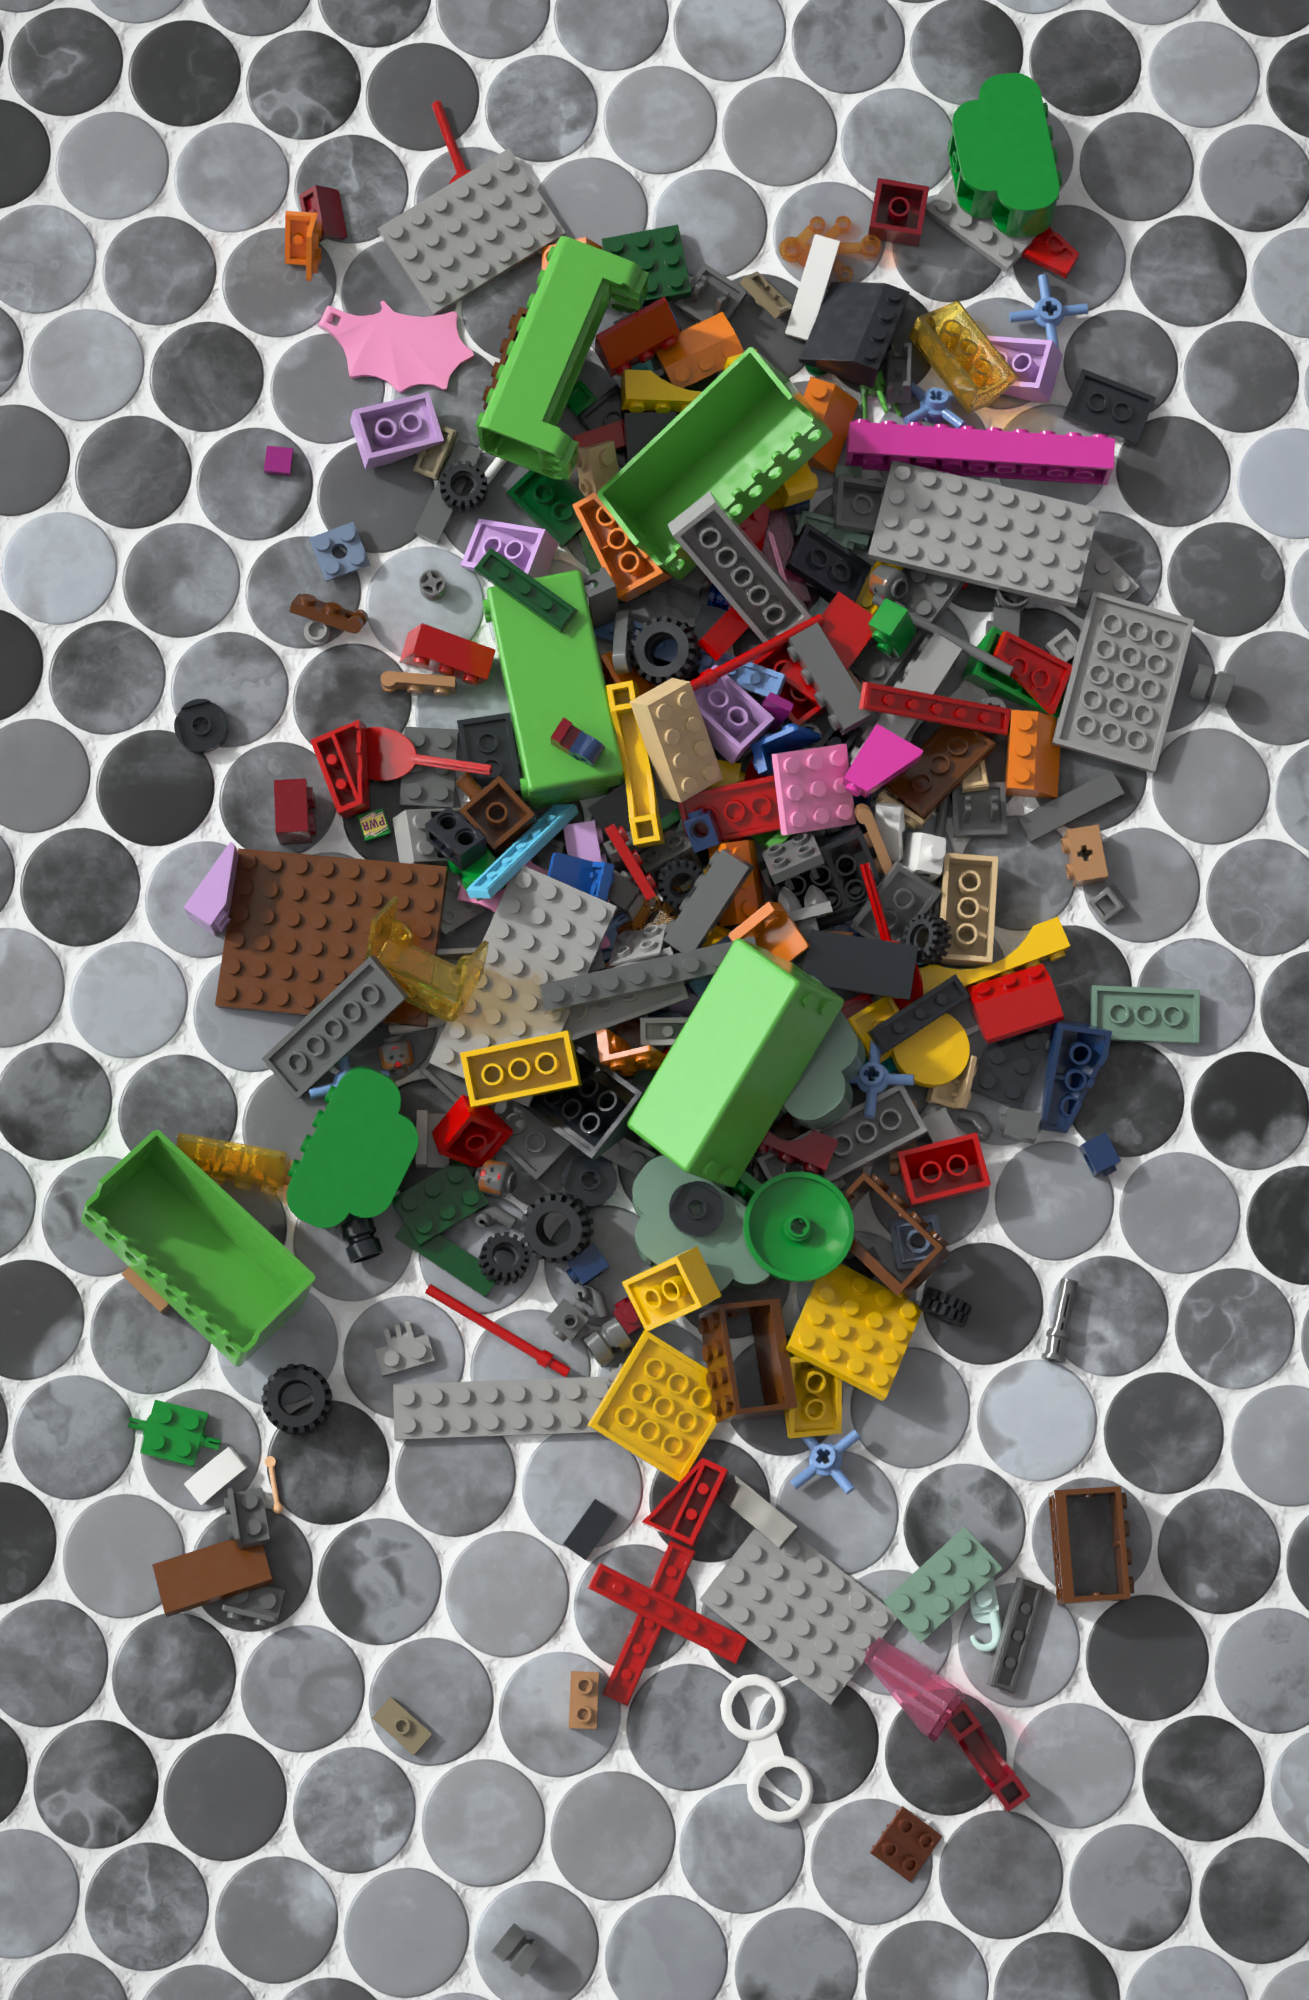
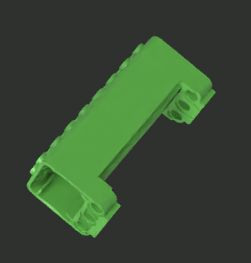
[476,236,649,481]

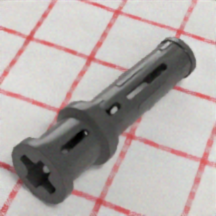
[1041,1278,1078,1363]

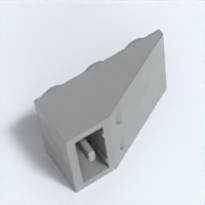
[393,808,461,866]

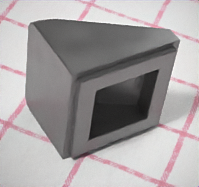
[1088,884,1129,923]

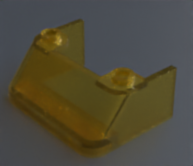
[365,896,489,1022]

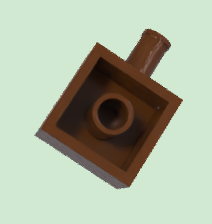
[456,773,536,857]

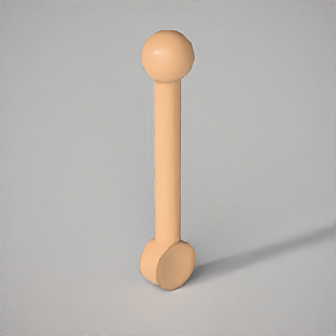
[265,1456,283,1514]

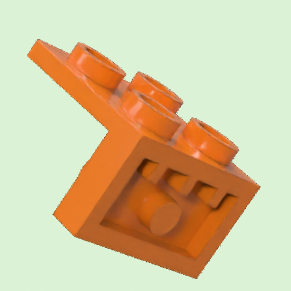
[728,902,810,962]
[596,1029,666,1076]

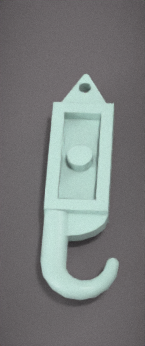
[968,1578,1002,1652]

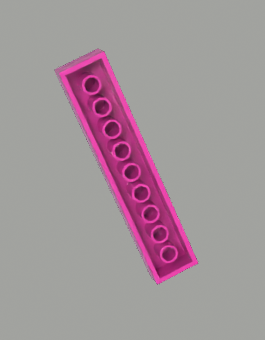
[845,419,1115,485]

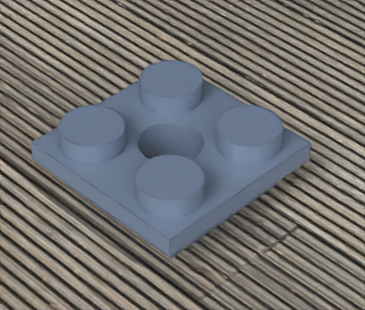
[309,522,371,582]
[889,1214,946,1270]

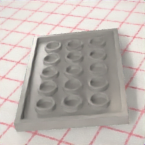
[378,148,566,316]
[1052,591,1195,773]
[699,1529,897,1705]

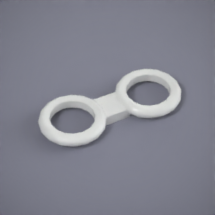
[720,1674,814,1823]

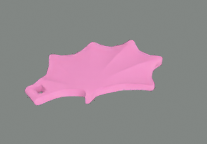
[318,301,474,393]

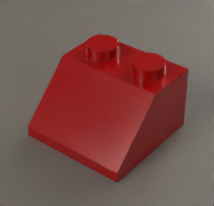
[431,1094,513,1168]

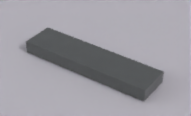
[413,440,482,545]
[1017,770,1124,843]
[986,1577,1045,1693]

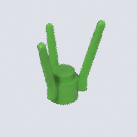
[859,370,903,420]

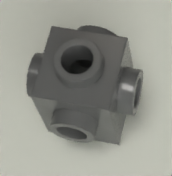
[546,1298,590,1343]

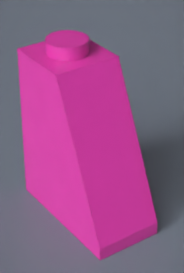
[842,724,923,798]

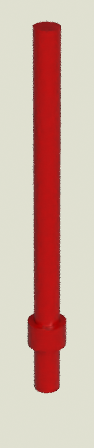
[690,614,824,692]
[425,1284,571,1378]

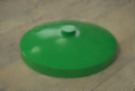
[743,1172,854,1283]

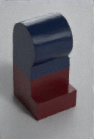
[550,717,605,767]

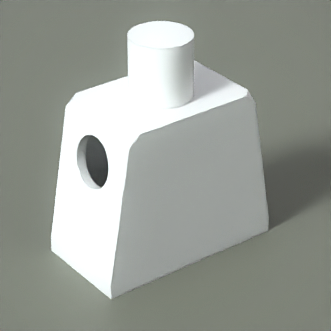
[902,832,946,883]

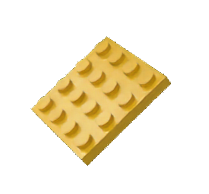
[785,1264,922,1401]
[587,1330,738,1482]

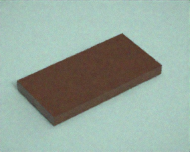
[884,725,996,820]
[152,1539,274,1617]

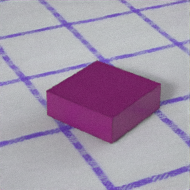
[264,446,294,476]

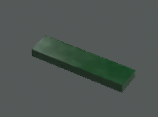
[474,547,577,633]
[395,1224,496,1298]

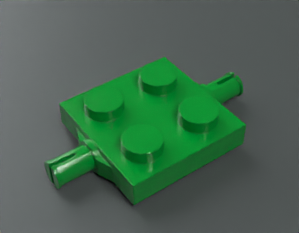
[127,1399,222,1468]

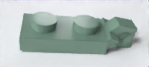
[795,510,870,551]

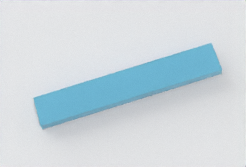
[466,804,579,899]

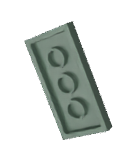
[1090,985,1200,1045]
[883,1526,1003,1643]

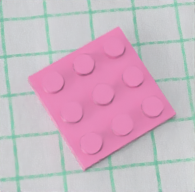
[772,744,856,835]

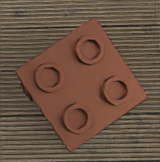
[870,1806,942,1883]

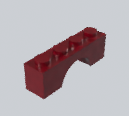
[756,1130,839,1176]
[940,1702,1031,1812]

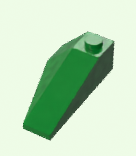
[961,626,1065,719]

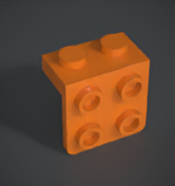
[285,211,322,281]

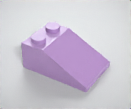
[967,335,1063,402]
[350,392,444,470]
[461,519,558,578]
[694,664,775,765]
[183,841,239,936]

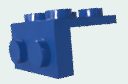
[751,724,821,777]
[547,853,614,902]

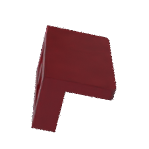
[299,185,347,243]

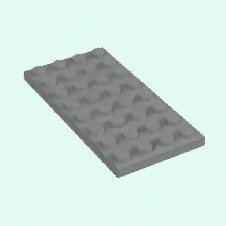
[868,461,1099,608]
[429,865,618,1107]

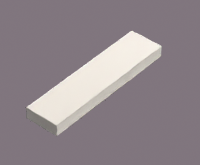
[785,234,840,342]

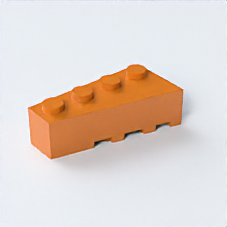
[572,492,672,603]

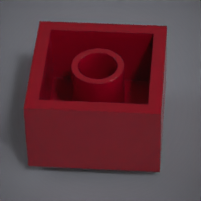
[867,178,929,247]
[274,778,317,845]

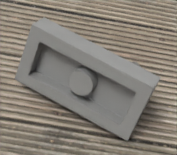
[778,885,833,922]

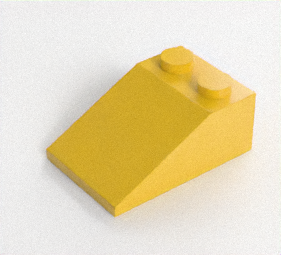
[622,1246,721,1331]
[784,1351,842,1438]

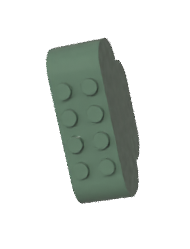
[781,976,866,1130]
[632,1156,771,1295]

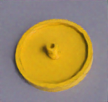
[891,1013,970,1088]

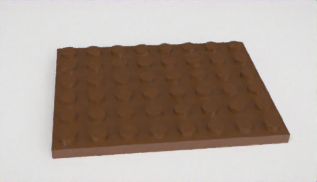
[215,848,449,1028]

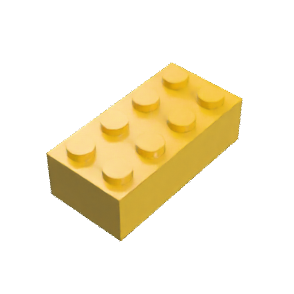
[460,1030,582,1108]

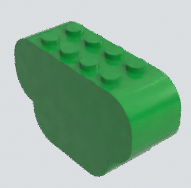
[947,73,1062,238]
[286,1066,418,1228]

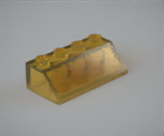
[909,301,1018,414]
[176,1132,291,1195]

